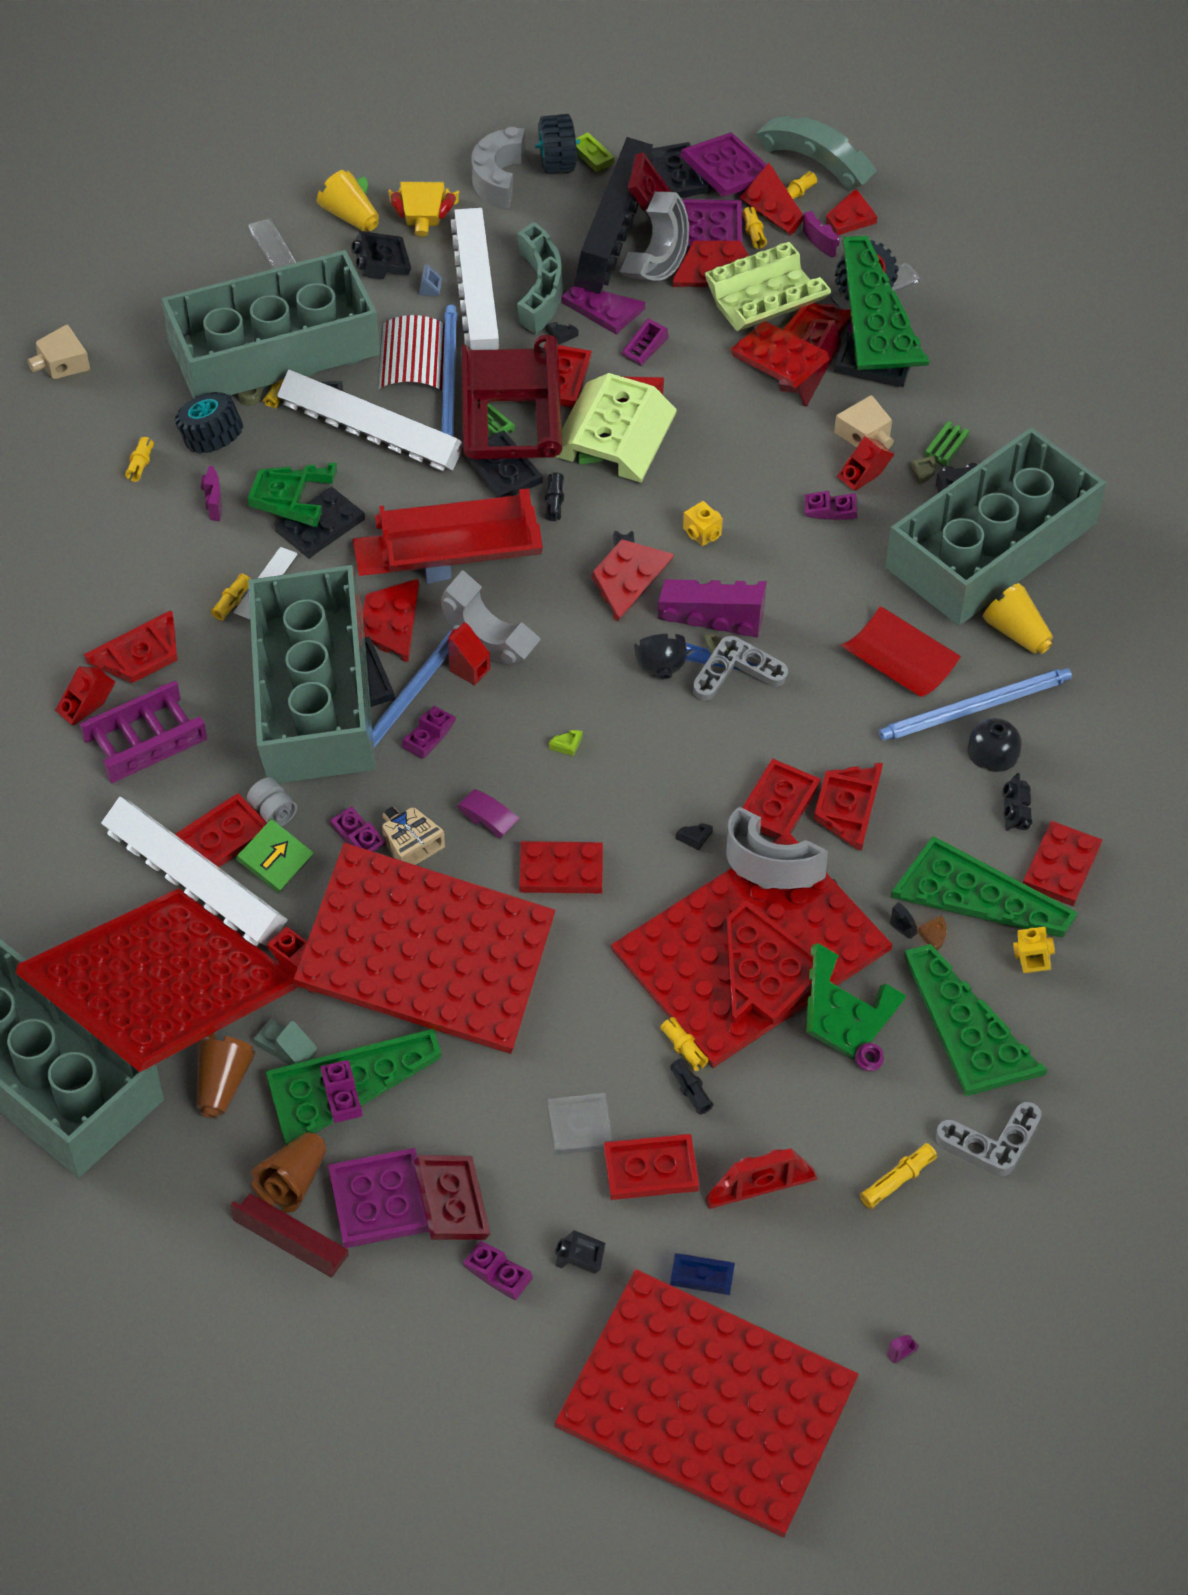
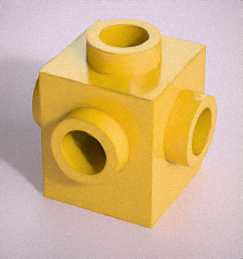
[683,501,723,547]
[1013,927,1055,973]

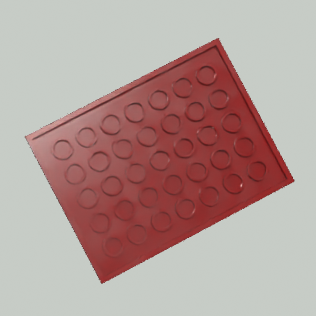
[611,832,892,1068]
[292,843,556,1054]
[16,888,298,1072]
[554,1269,859,1538]

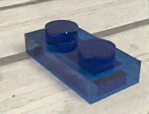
[670,1253,735,1295]

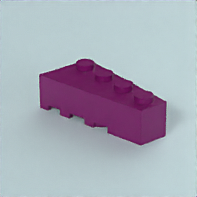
[658,579,767,638]

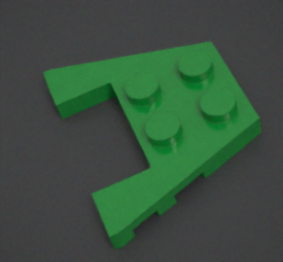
[248,463,337,527]
[806,943,907,1059]

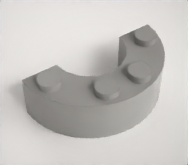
[472,126,525,209]
[619,191,689,281]
[441,570,541,665]
[726,807,828,889]

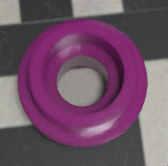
[855,1043,884,1072]

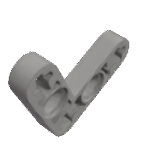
[693,636,788,701]
[935,1102,1041,1176]

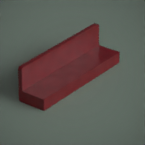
[778,319,841,406]
[230,1193,349,1278]

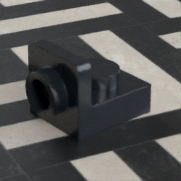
[555,1230,606,1274]

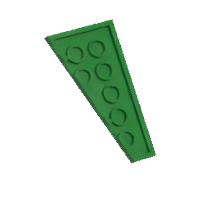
[843,236,930,370]
[891,836,1078,938]
[904,944,1047,1097]
[265,1029,442,1146]

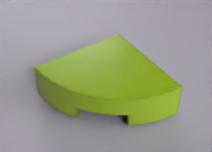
[549,730,583,757]

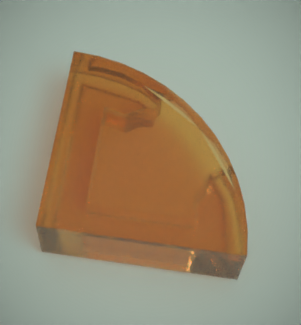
[918,915,946,950]

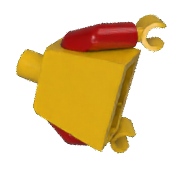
[388,182,459,237]

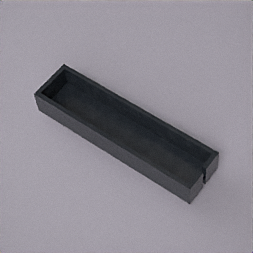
[574,137,655,294]

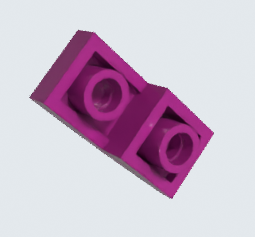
[803,211,839,258]
[201,466,222,521]
[805,491,858,520]
[402,705,456,759]
[457,789,520,839]
[330,806,386,852]
[320,1060,363,1123]
[463,1241,533,1300]

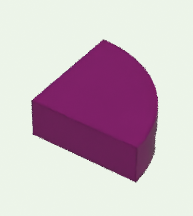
[887,1335,918,1363]

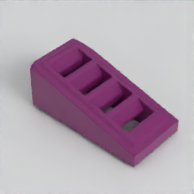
[621,318,669,366]

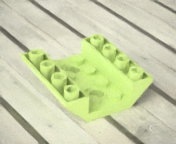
[705,242,831,332]
[556,373,677,483]

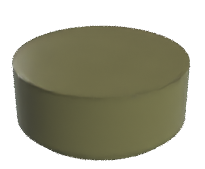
[237,387,262,406]

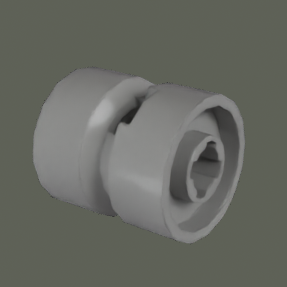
[247,777,297,827]

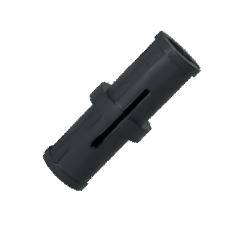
[545,472,564,521]
[670,1058,714,1115]

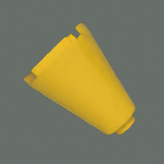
[316,170,379,232]
[983,583,1053,654]

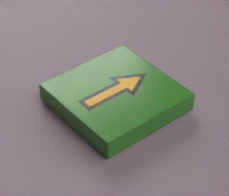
[236,819,314,894]

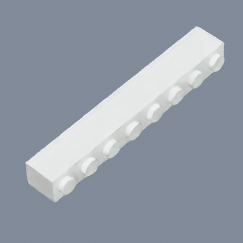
[451,208,499,350]
[277,369,463,471]
[101,796,288,946]

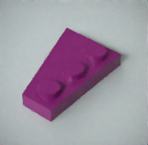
[561,286,646,334]

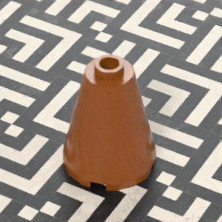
[196,1034,256,1119]
[250,1133,327,1213]

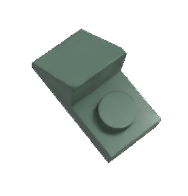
[254,1018,318,1065]

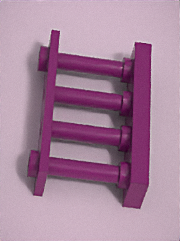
[80,680,207,784]

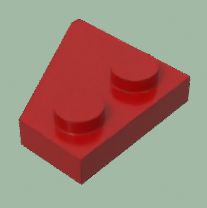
[826,189,878,235]

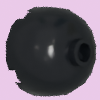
[634,634,687,680]
[967,718,1022,772]

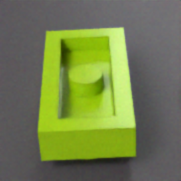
[576,132,615,173]

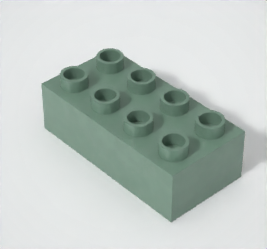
[161,250,380,398]
[885,427,1106,626]
[248,565,376,783]
[0,939,164,1178]

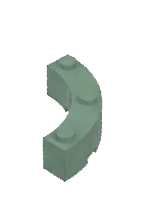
[756,116,877,191]
[517,221,563,335]

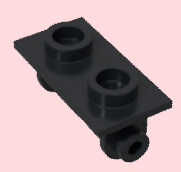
[1002,773,1032,831]

